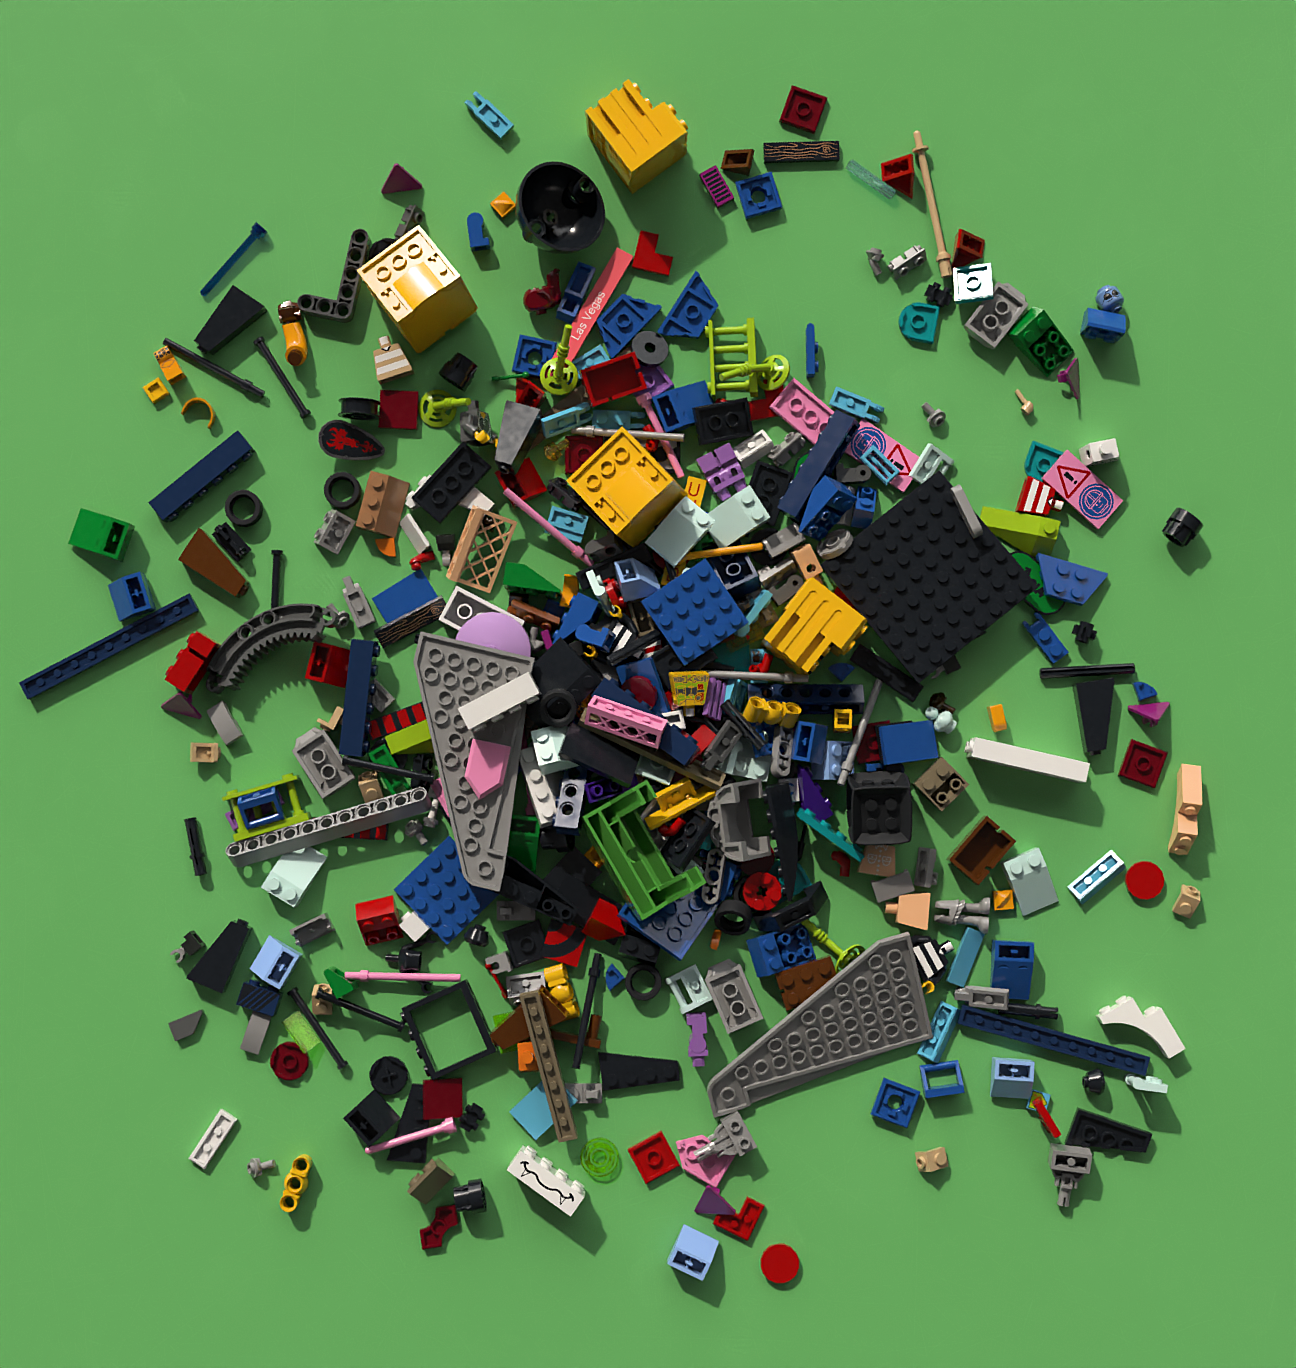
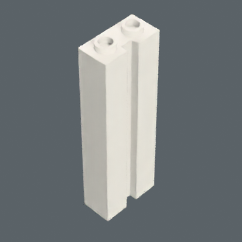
[964,737,1090,783]

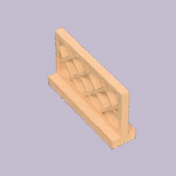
[446,505,517,593]

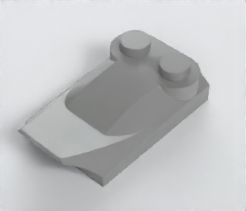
[963,281,1029,350]
[292,727,356,799]
[705,959,763,1034]

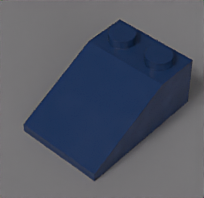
[702,539,762,600]

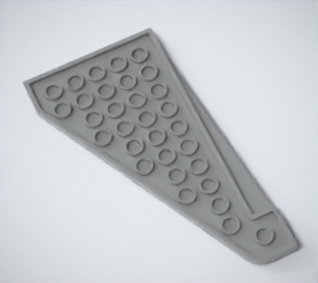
[413,632,535,892]
[707,932,933,1118]

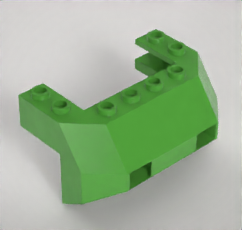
[580,780,707,921]

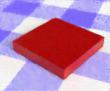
[627,1130,680,1184]

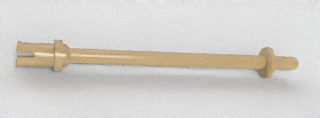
[912,130,953,278]

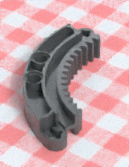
[206,603,340,694]

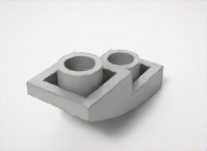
[207,701,243,746]
[240,1010,272,1055]

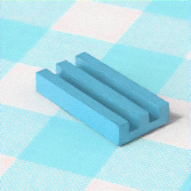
[859,445,900,485]

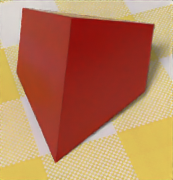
[881,154,914,199]
[951,229,985,272]
[516,378,547,408]
[582,897,626,941]

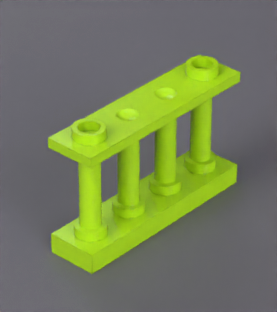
[705,317,758,399]
[222,773,311,842]

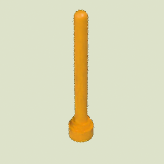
[676,543,764,566]

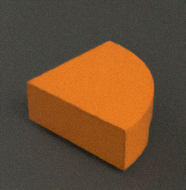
[375,538,396,557]
[709,929,722,950]

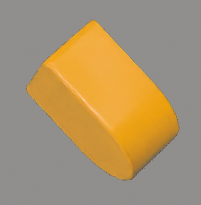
[987,704,1007,732]

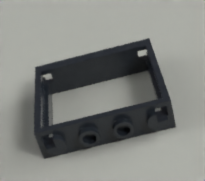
[400,979,498,1080]

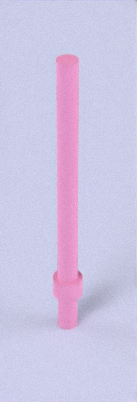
[503,488,594,567]
[345,970,461,982]

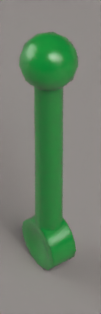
[492,371,529,381]

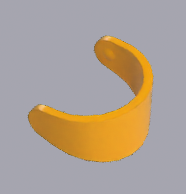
[181,397,216,429]
[559,574,579,608]

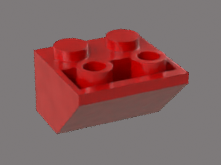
[494,457,547,509]
[305,641,350,688]
[355,895,404,946]

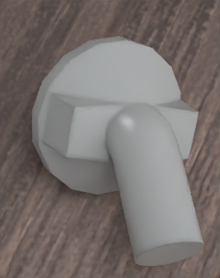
[866,248,884,276]
[921,402,946,427]
[326,603,350,629]
[529,626,544,654]
[405,819,428,846]
[247,1158,276,1178]

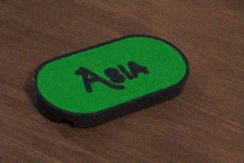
[1010,551,1066,615]

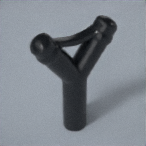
[686,705,719,735]

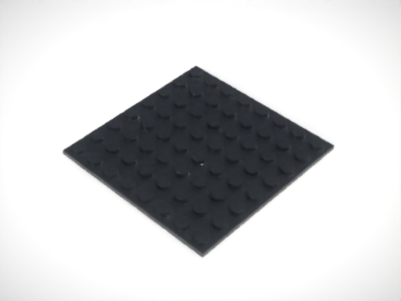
[821,470,1038,684]

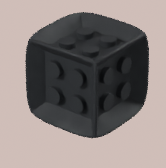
[846,771,912,845]

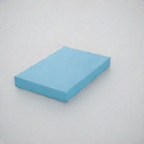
[509,1081,578,1140]

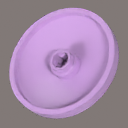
[455,612,531,657]

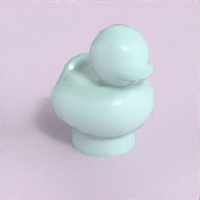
[925,707,957,734]

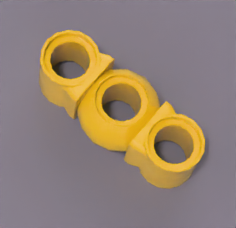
[743,697,801,728]
[544,963,580,1022]
[280,1154,313,1212]

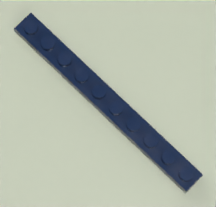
[19,593,199,700]
[957,1004,1150,1076]

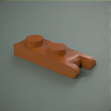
[507,599,561,632]

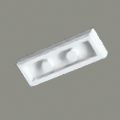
[188,1109,238,1169]

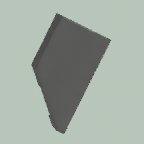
[168,1009,204,1041]

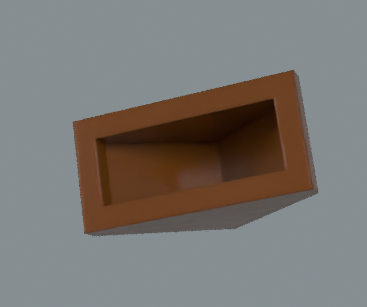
[721,149,755,176]

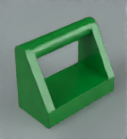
[324,966,359,999]

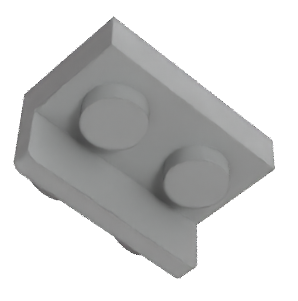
[314,509,356,555]
[506,971,546,1006]

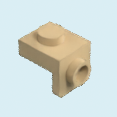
[317,706,344,732]
[190,742,221,763]
[358,771,384,803]
[1172,884,1200,919]
[312,983,333,1015]
[915,1147,948,1172]

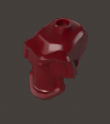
[523,268,562,315]

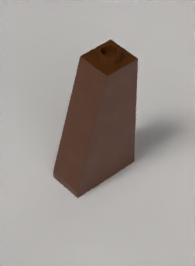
[178,528,250,598]
[490,985,569,1050]

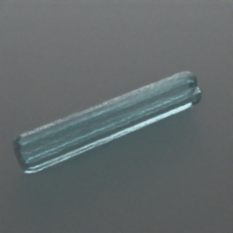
[846,159,896,199]

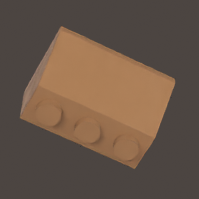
[356,471,410,538]

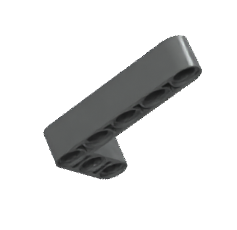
[297,229,371,323]

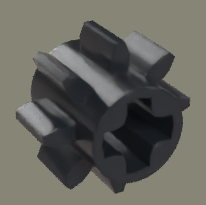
[1072,621,1097,644]

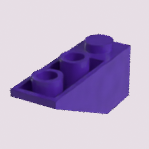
[797,764,833,821]
[584,773,638,803]

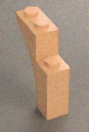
[1168,764,1202,855]

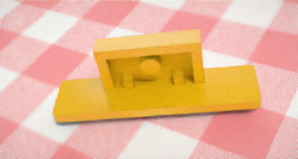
[644,777,717,830]

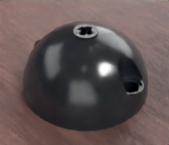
[515,161,605,254]

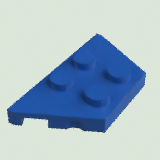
[657,271,719,339]
[596,294,662,359]
[1036,553,1108,606]

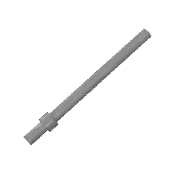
[571,425,685,442]
[700,670,809,684]
[837,679,883,787]

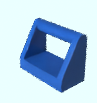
[237,786,285,830]
[919,1060,965,1098]

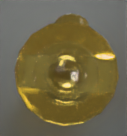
[544,438,570,461]

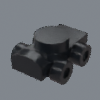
[924,282,953,307]
[458,1103,485,1132]

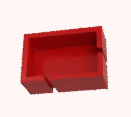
[579,351,647,408]
[164,631,221,694]

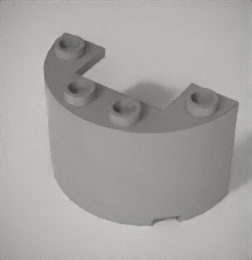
[707,778,772,861]

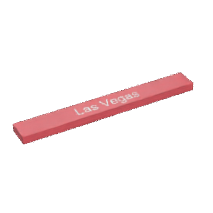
[545,247,634,386]

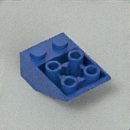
[652,380,714,433]
[799,475,857,541]
[552,592,603,644]
[746,923,816,977]
[990,940,1034,1000]

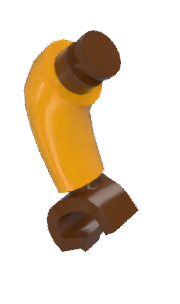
[278,300,308,366]

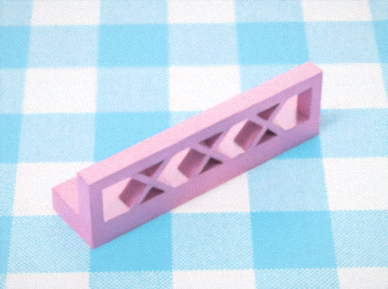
[584,695,668,749]

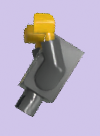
[460,400,498,448]

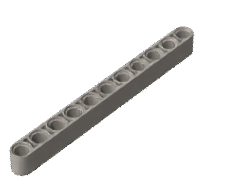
[225,787,432,867]

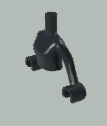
[385,931,438,993]

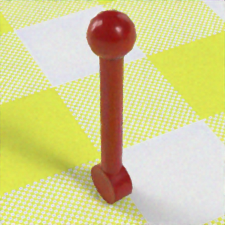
[485,964,508,999]

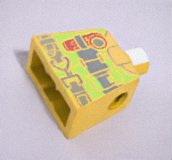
[669,671,709,716]

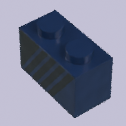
[236,979,283,1016]

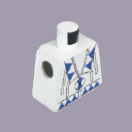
[1078,438,1119,467]

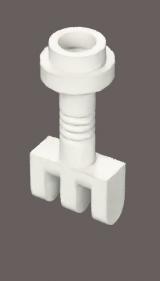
[423,786,440,828]

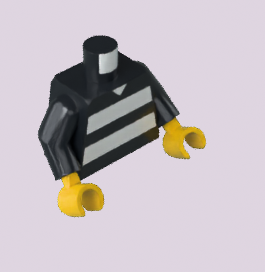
[583,605,645,666]
[911,935,954,995]

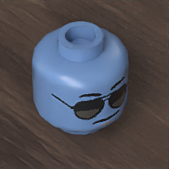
[1095,285,1124,313]

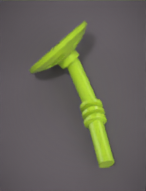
[540,324,578,395]
[719,355,790,391]
[419,390,471,427]
[800,919,865,975]

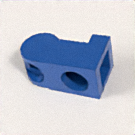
[467,212,490,252]
[575,624,616,653]

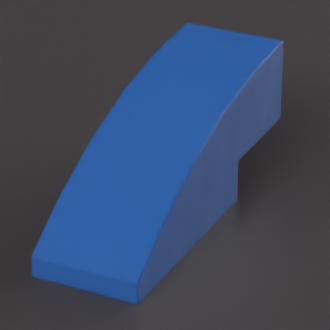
[556,261,596,324]

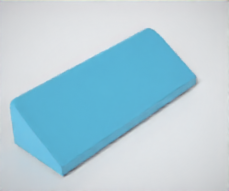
[1068,850,1126,904]
[946,926,985,988]
[917,1001,960,1063]

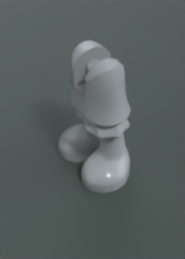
[934,897,990,934]

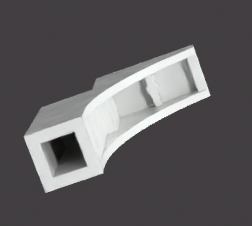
[405,474,496,519]
[1096,996,1186,1058]

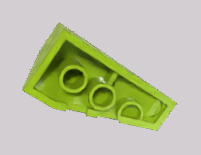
[980,506,1061,558]
[385,719,434,755]

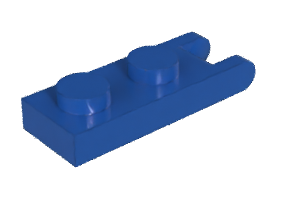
[806,323,819,378]
[1022,612,1069,664]

